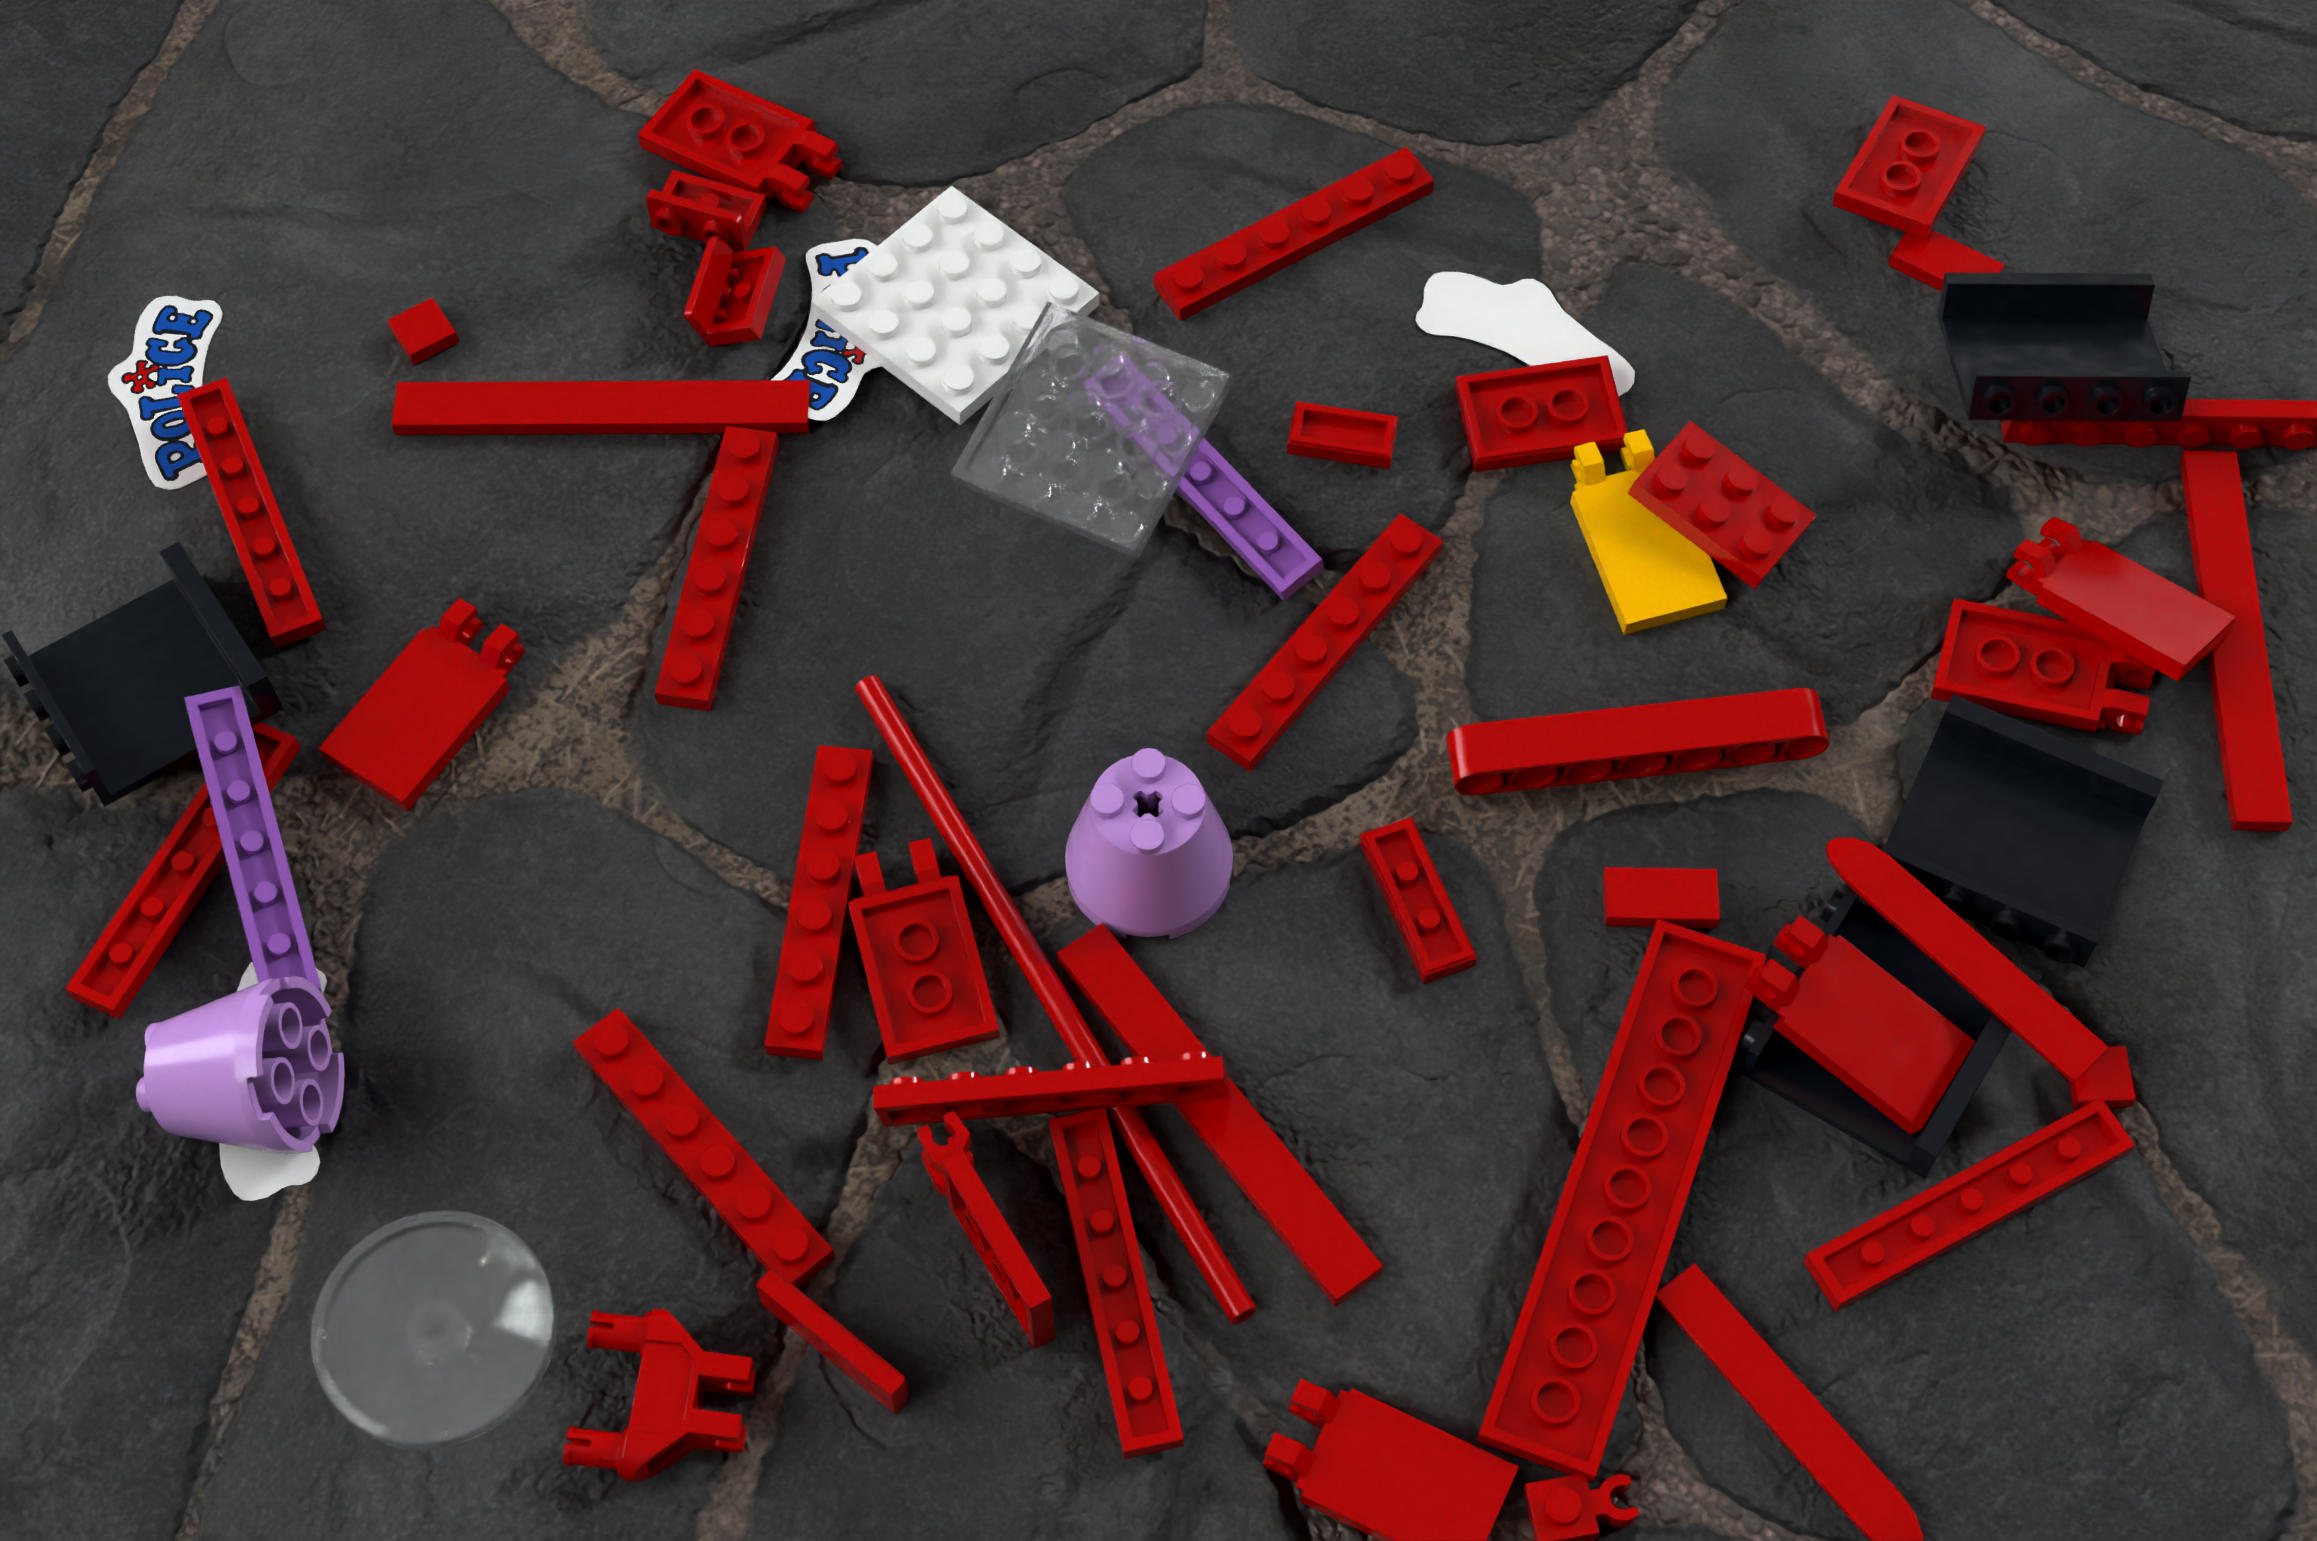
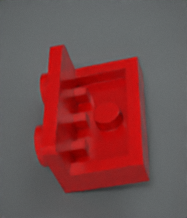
[646,170,768,252]
[684,236,786,347]

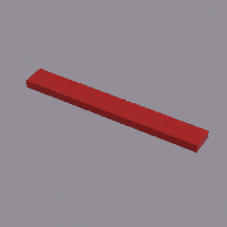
[392,380,810,435]
[2179,450,2293,831]
[1057,922,1383,1307]

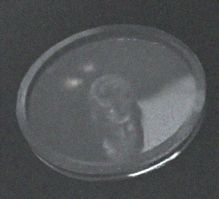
[311,1211,557,1450]

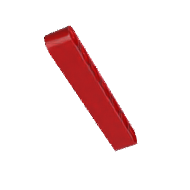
[1446,688,1830,796]

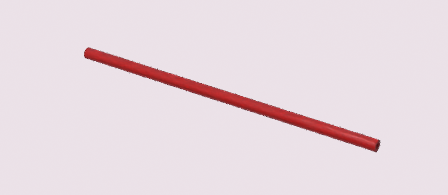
[855,675,1257,1325]

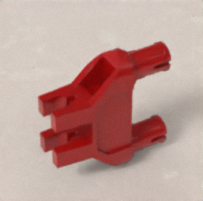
[563,1308,758,1482]

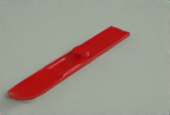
[1825,837,2109,1084]
[1655,1263,1923,1541]

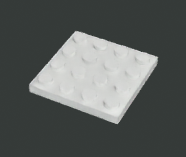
[811,186,1100,425]

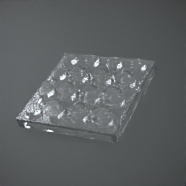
[950,301,1233,559]

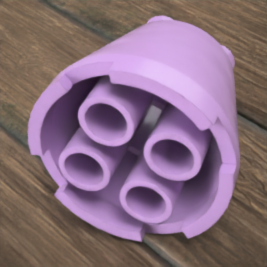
[1065,748,1233,939]
[136,976,345,1154]

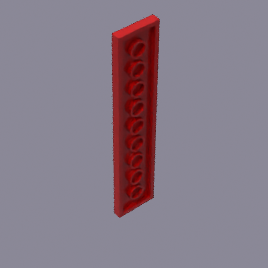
[1477,919,1767,1484]

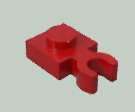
[1523,1474,1639,1541]

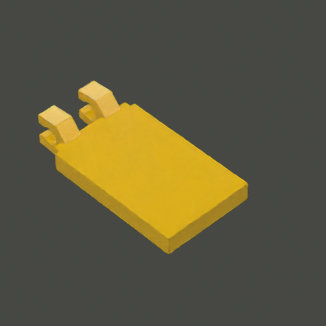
[1570,429,1728,635]

